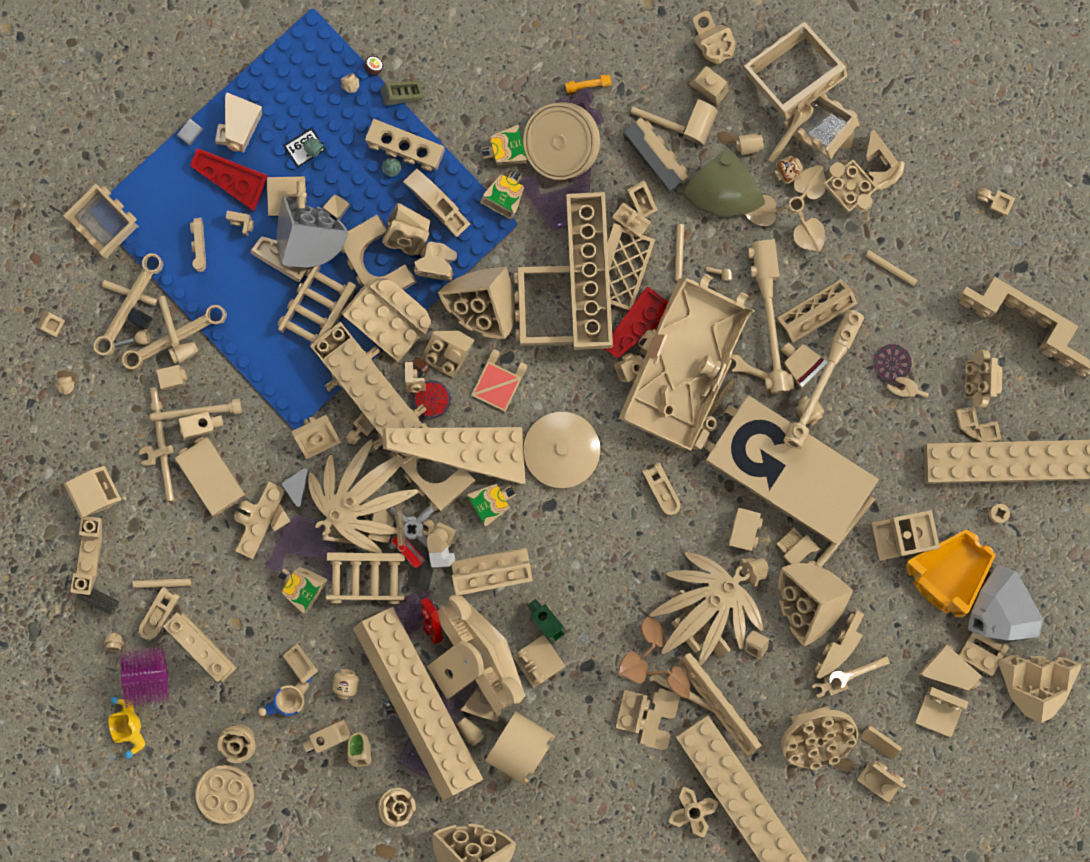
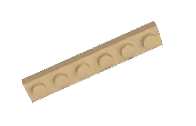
[677,653,762,757]

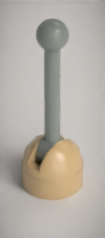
[104,329,150,350]

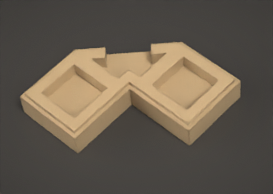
[955,406,1002,442]

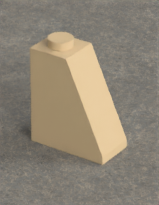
[225,93,262,153]
[918,645,982,691]

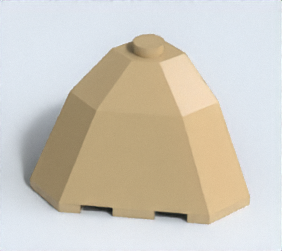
[999,655,1081,723]

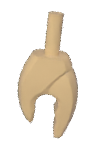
[886,377,929,398]

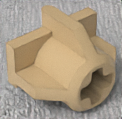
[739,558,769,587]

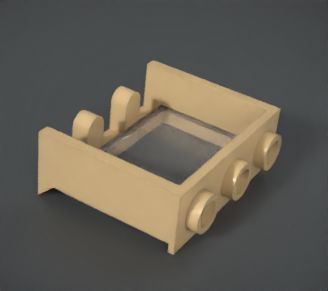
[784,93,859,160]
[63,184,139,259]

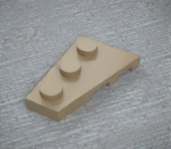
[251,236,310,283]

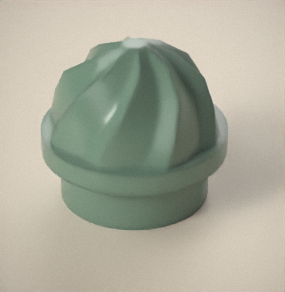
[304,138,324,158]
[382,158,401,177]

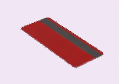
[392,534,425,568]

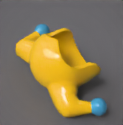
[108,697,145,759]

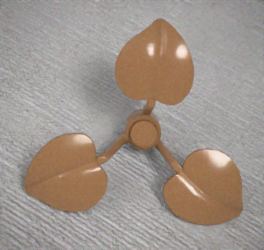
[617,615,690,699]

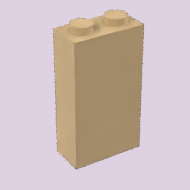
[175,437,247,517]

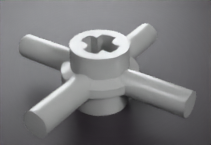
[388,505,435,551]

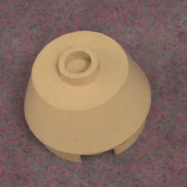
[218,724,255,763]
[377,788,416,827]

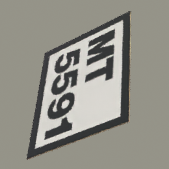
[283,127,326,168]

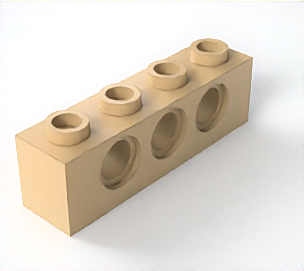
[365,119,445,172]

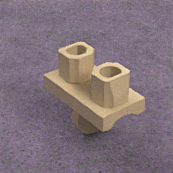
[612,202,651,238]

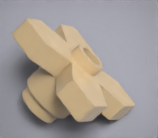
[669,787,719,837]

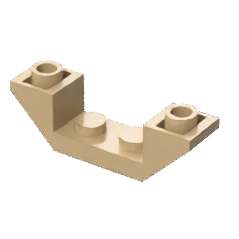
[70,516,102,595]

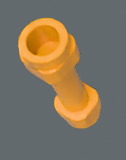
[565,74,612,94]

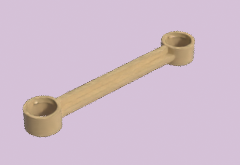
[93,253,163,356]
[122,305,227,370]

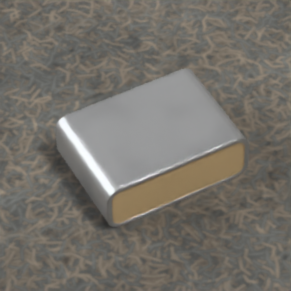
[177,119,203,145]

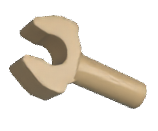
[139,445,173,466]

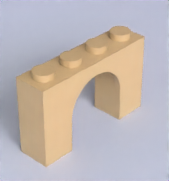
[341,215,417,290]
[389,423,476,512]

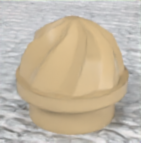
[340,73,359,93]
[55,376,75,395]
[104,633,124,652]

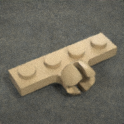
[234,481,285,559]

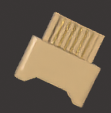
[776,528,820,565]

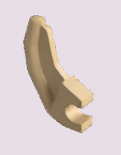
[867,161,905,190]

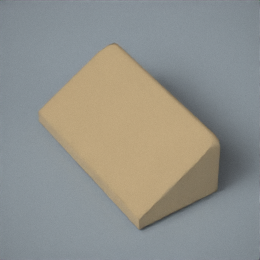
[860,726,902,759]

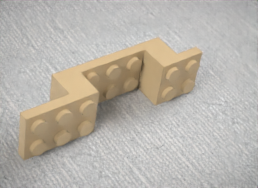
[957,277,1090,377]

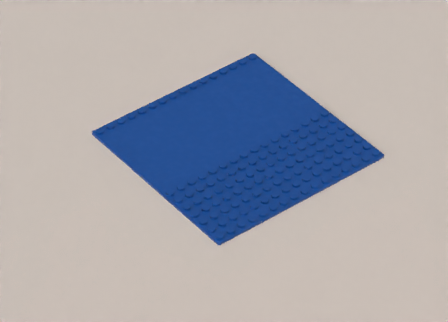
[91,8,517,430]

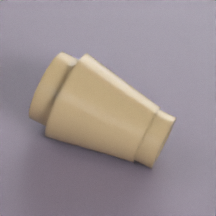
[168,341,198,364]
[456,717,484,746]

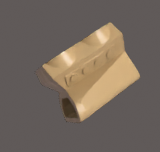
[382,203,430,255]
[414,242,457,281]

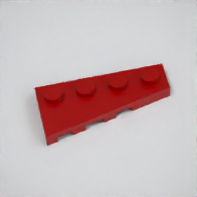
[190,148,269,212]
[604,286,668,359]

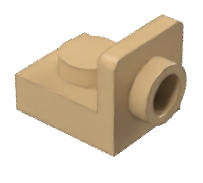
[226,211,254,236]
[405,362,426,393]

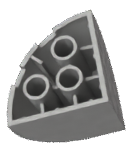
[277,196,348,267]

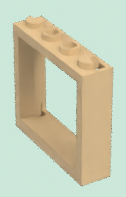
[744,22,847,121]
[514,266,574,346]

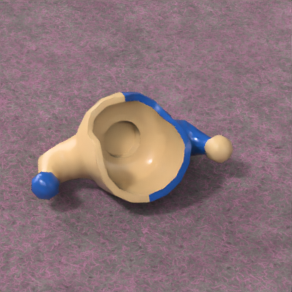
[258,677,312,716]

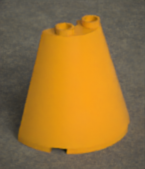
[907,529,996,617]

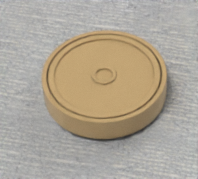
[523,102,600,180]

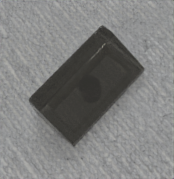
[406,548,434,590]
[76,588,119,615]

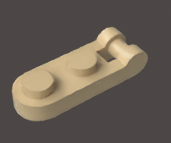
[190,218,206,272]
[642,462,681,515]
[139,587,180,640]

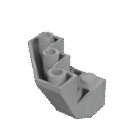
[968,564,1043,640]

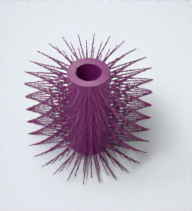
[119,646,169,708]

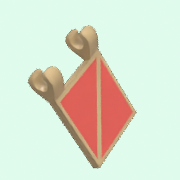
[471,350,528,412]

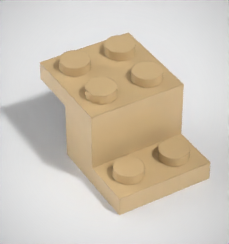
[871,510,940,561]

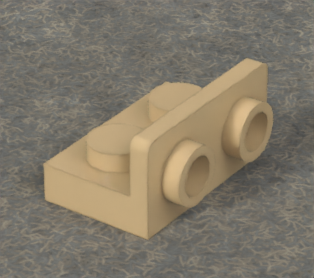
[615,690,650,734]

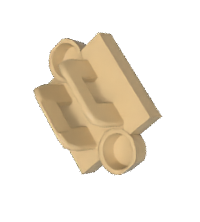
[823,160,878,213]
[965,350,1002,408]

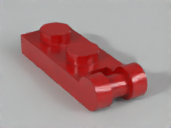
[420,597,443,644]

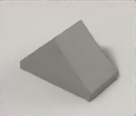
[281,468,310,508]

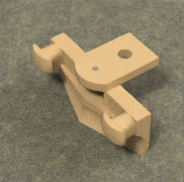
[427,594,526,713]

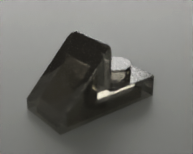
[382,698,405,738]

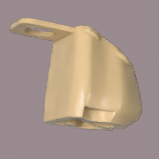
[692,11,736,64]

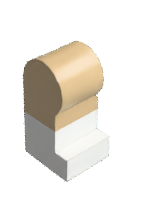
[427,528,455,567]

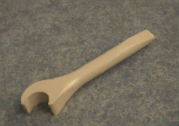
[769,103,813,162]
[731,354,769,380]
[827,656,890,688]

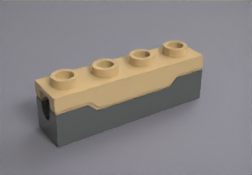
[623,117,688,194]

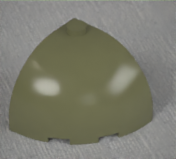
[685,148,765,217]

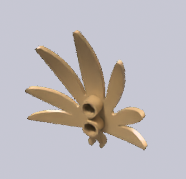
[308,439,419,553]
[649,552,763,666]

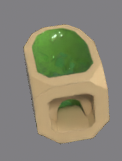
[348,732,371,767]

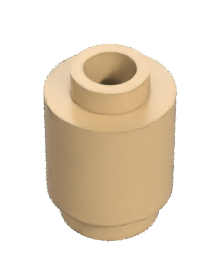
[735,133,764,155]

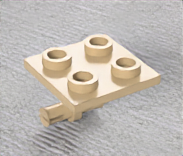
[267,176,307,216]

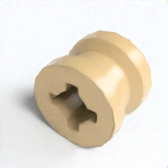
[698,355,721,379]
[988,504,1010,524]

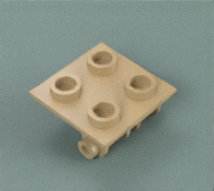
[512,635,566,688]

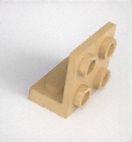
[915,687,968,737]
[856,761,906,803]

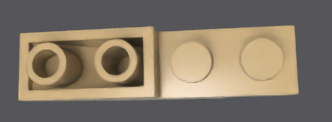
[403,169,470,237]
[814,611,864,679]

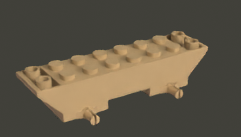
[310,322,427,464]

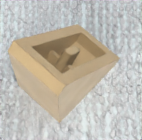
[627,181,657,217]

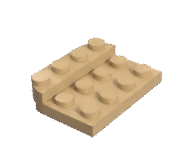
[341,278,431,362]

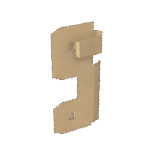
[640,688,680,750]

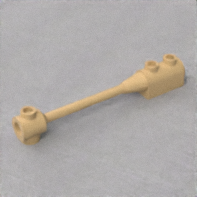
[748,239,794,394]
[784,310,864,449]

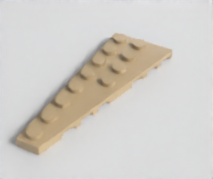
[382,427,525,484]

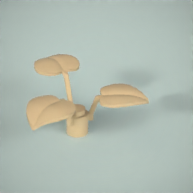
[745,166,826,252]

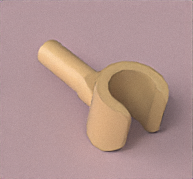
[706,267,732,281]

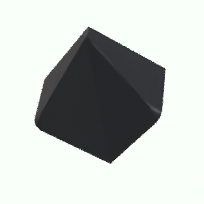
[127,307,153,329]

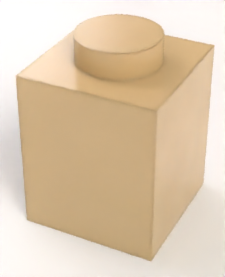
[156,365,188,391]

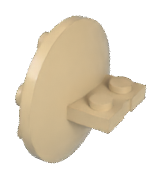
[781,706,858,770]

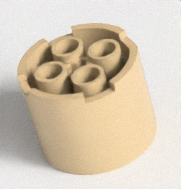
[485,711,555,786]

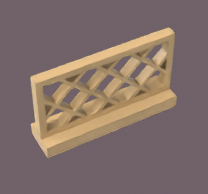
[607,223,655,311]

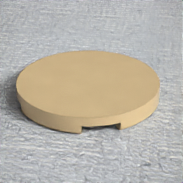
[195,765,254,824]

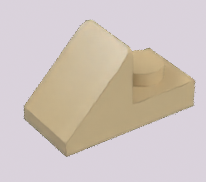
[866,130,898,168]

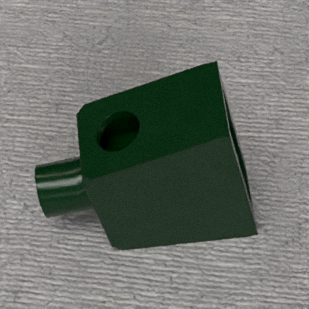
[527,599,567,644]

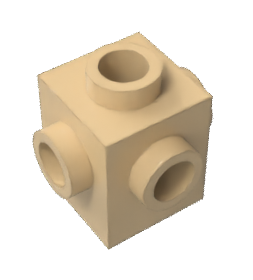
[613,353,644,383]

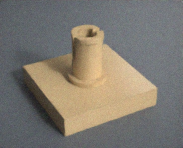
[291,415,341,459]

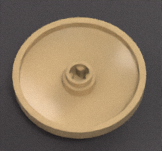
[524,412,600,489]

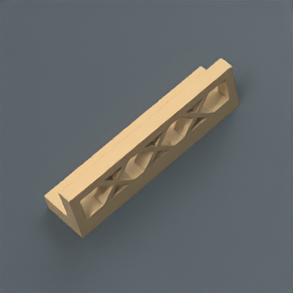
[777,279,857,343]

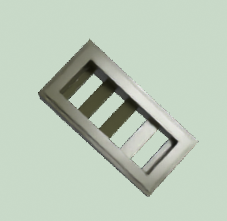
[380,81,424,105]

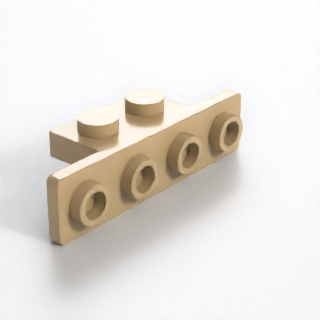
[671,590,730,658]

